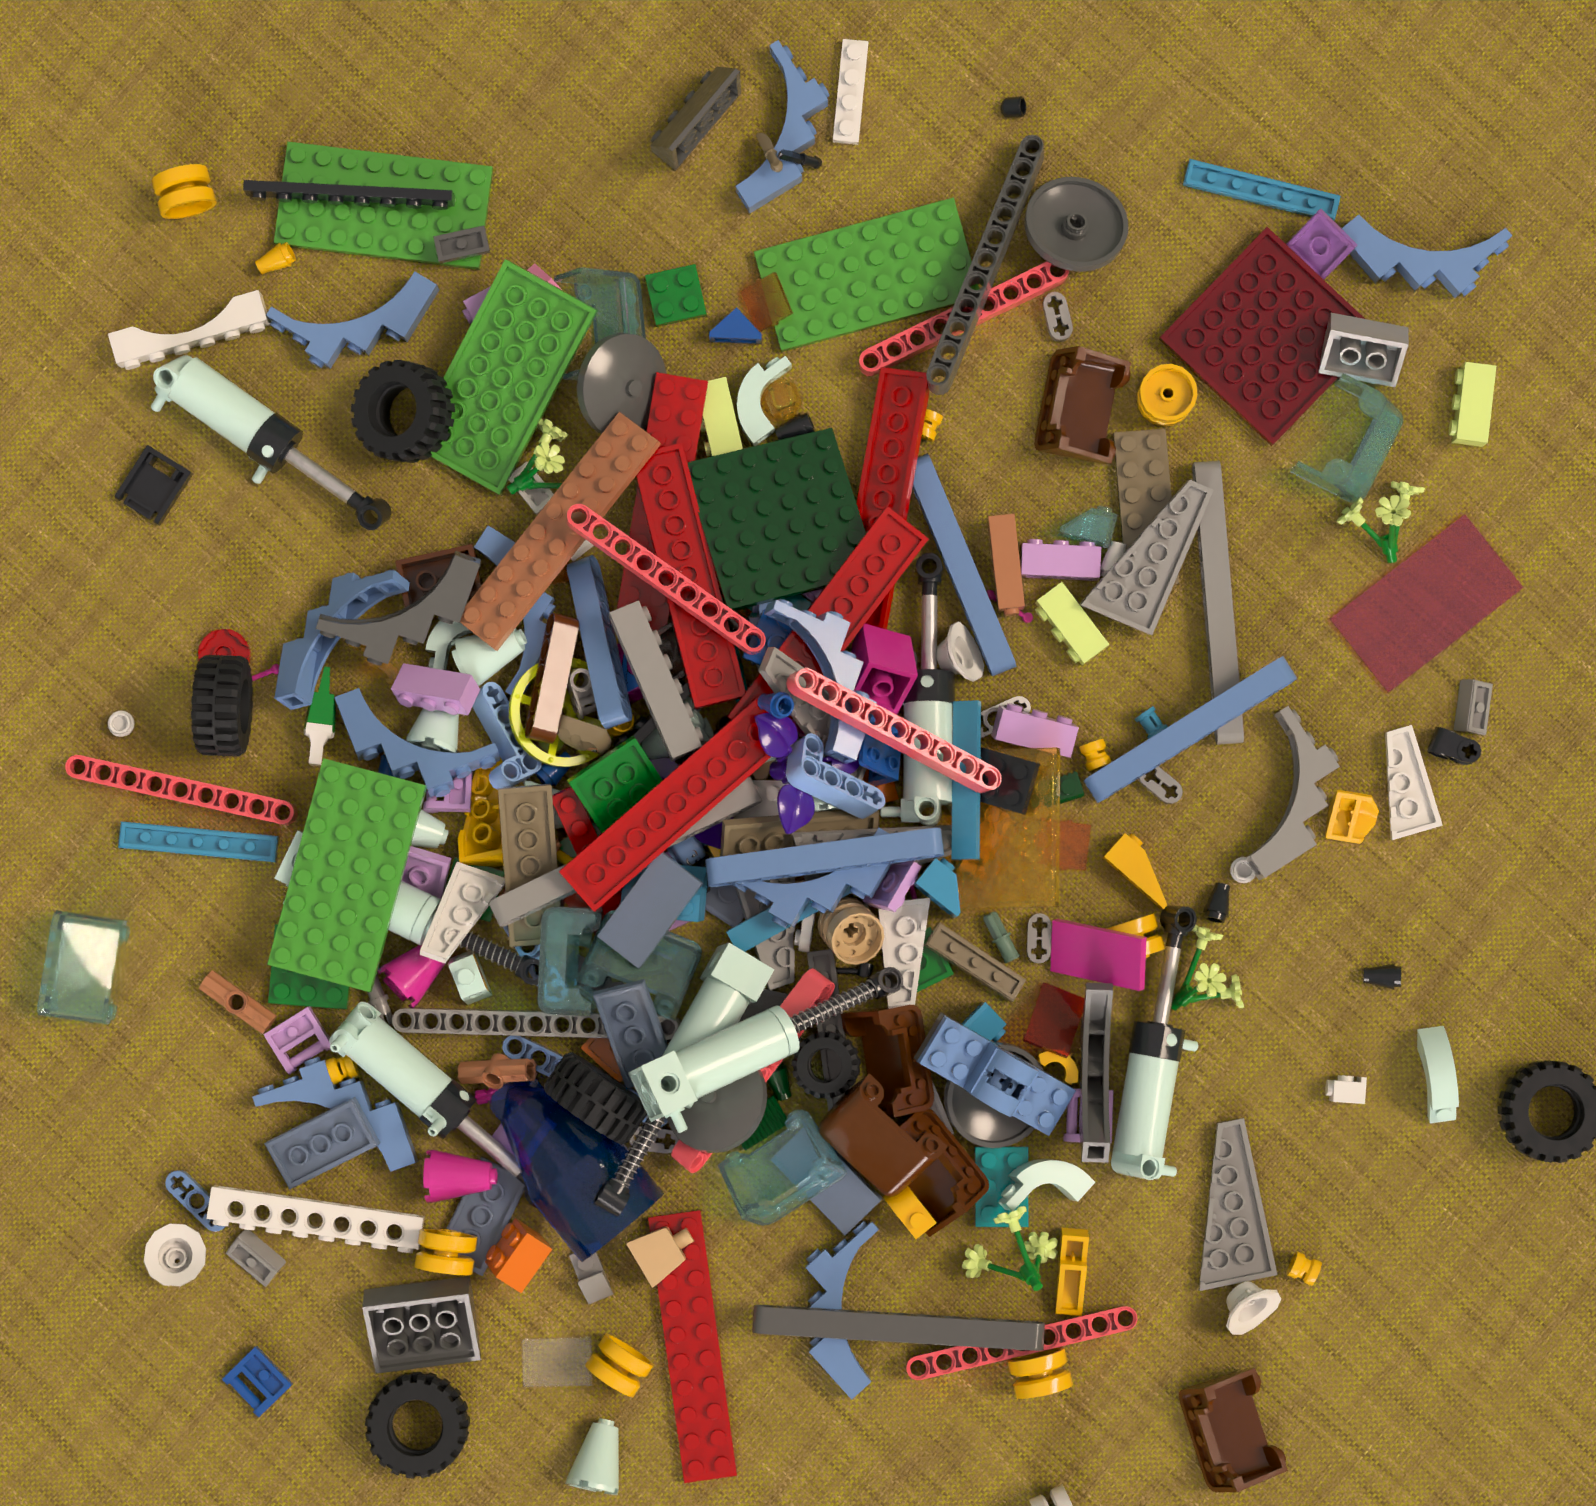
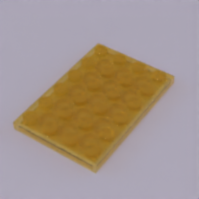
[957,747,1060,909]

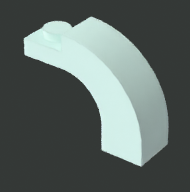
[737,356,792,446]
[425,621,473,671]
[1417,1026,1459,1123]
[998,1159,1095,1211]

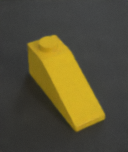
[1102,833,1167,910]

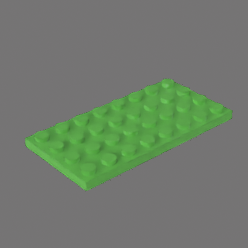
[274,141,493,270]
[754,197,979,352]
[431,259,598,495]
[267,758,427,992]

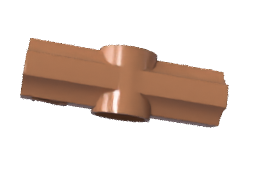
[199,970,277,1034]
[458,1054,537,1089]

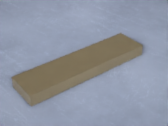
[924,922,1026,1003]

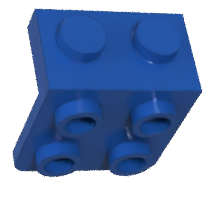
[859,717,901,786]

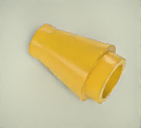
[255,242,296,275]

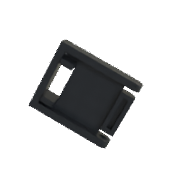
[114,445,193,526]

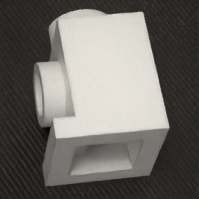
[1325,1075,1367,1104]

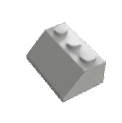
[1318,313,1409,387]

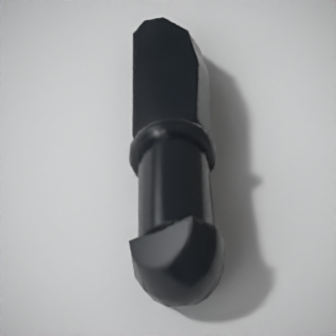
[778,149,822,169]

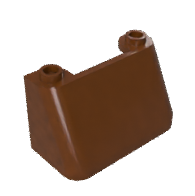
[1034,346,1131,464]
[841,1005,934,1117]
[819,1074,948,1197]
[898,1108,989,1237]
[1179,1368,1288,1492]

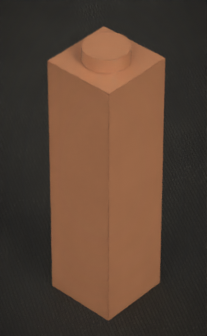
[987,514,1025,616]

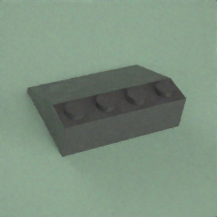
[651,67,741,171]
[362,1276,481,1374]

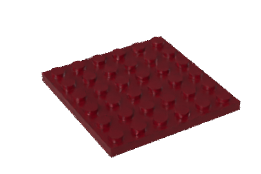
[1159,227,1365,446]

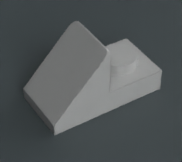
[569,1245,613,1304]

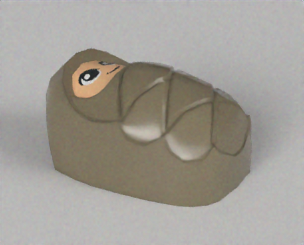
[557,715,612,756]

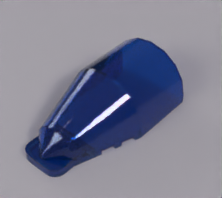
[490,1078,664,1262]

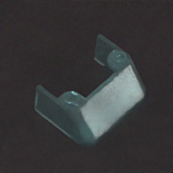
[554,267,646,381]
[1290,373,1403,503]

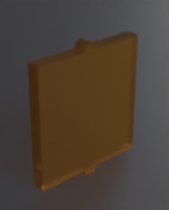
[740,272,793,332]
[1042,819,1091,871]

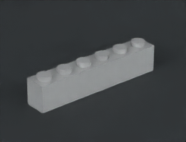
[609,600,704,762]

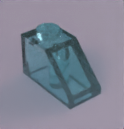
[1057,506,1118,548]

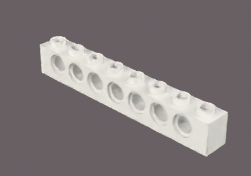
[206,1185,425,1253]

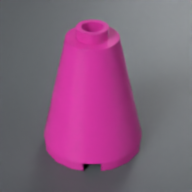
[377,945,451,1009]
[423,1149,498,1203]

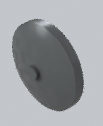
[1024,177,1128,272]
[577,333,667,434]
[944,1042,1043,1148]
[667,1070,767,1153]

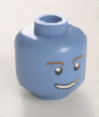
[667,836,706,866]

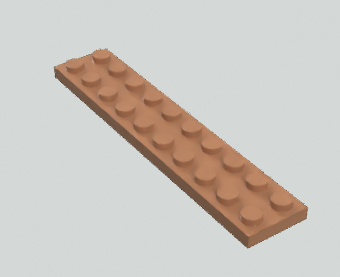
[460,412,661,651]

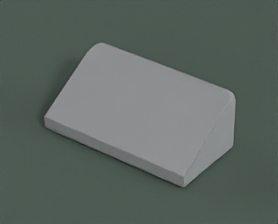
[1454,679,1493,735]
[226,1229,286,1287]

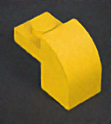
[883,1186,937,1239]

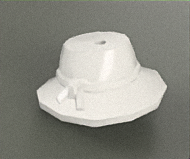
[937,622,984,682]
[143,1224,206,1286]
[1226,1282,1281,1335]

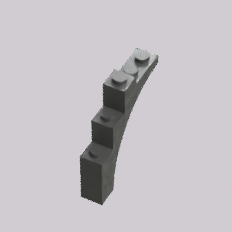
[316,551,481,665]
[1078,983,1113,1163]

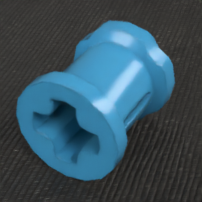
[1134,706,1168,739]

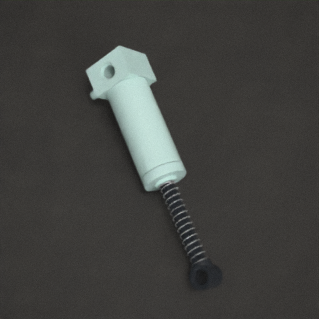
[274,830,550,986]
[593,943,774,1217]
[628,967,903,1133]

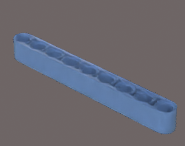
[912,453,1017,677]
[1084,656,1298,803]
[705,828,944,887]

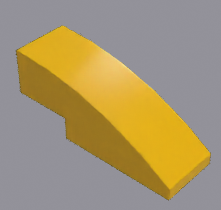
[1055,1227,1089,1316]

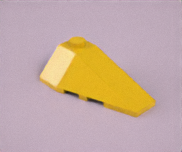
[458,758,503,867]

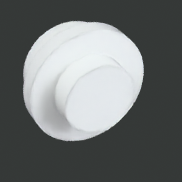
[108,711,135,737]
[1230,857,1256,883]

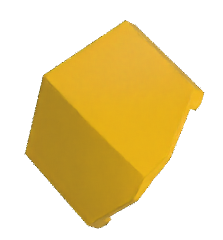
[1325,790,1379,844]

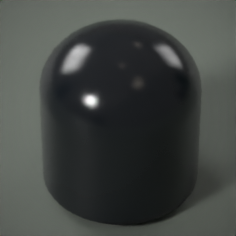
[1000,96,1026,118]

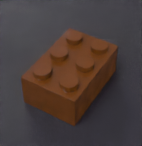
[395,544,483,607]

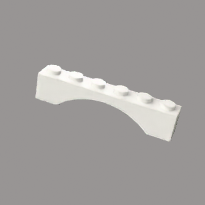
[108,290,270,370]

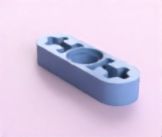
[165,1170,226,1232]

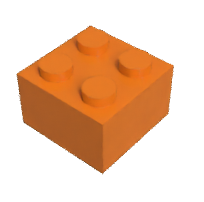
[485,1218,552,1293]

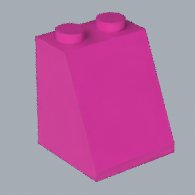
[851,624,918,715]

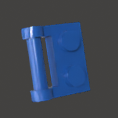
[222,1346,293,1418]

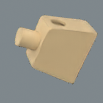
[626,1226,694,1288]

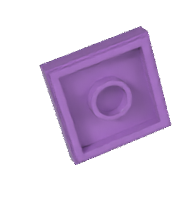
[1286,209,1358,280]

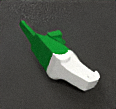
[304,666,336,766]

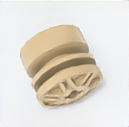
[818,897,884,965]

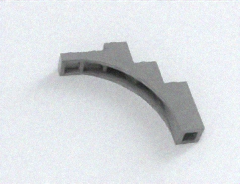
[1245,706,1340,880]

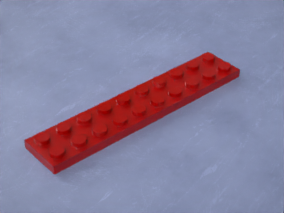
[856,367,930,630]
[617,372,709,640]
[636,443,746,709]
[727,506,929,720]
[559,695,771,912]
[648,1210,737,1483]

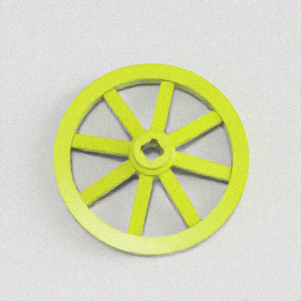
[509,658,612,767]

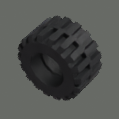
[791,1031,861,1099]

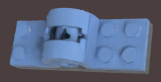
[914,1012,1076,1136]

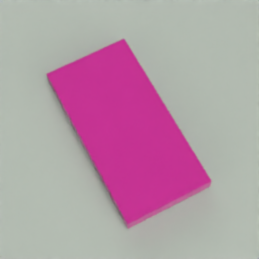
[1050,919,1147,991]

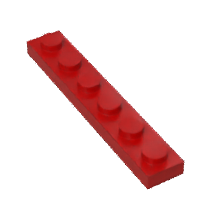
[552,786,622,922]

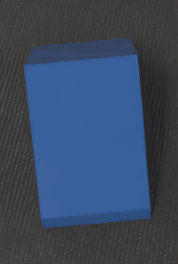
[709,307,762,344]

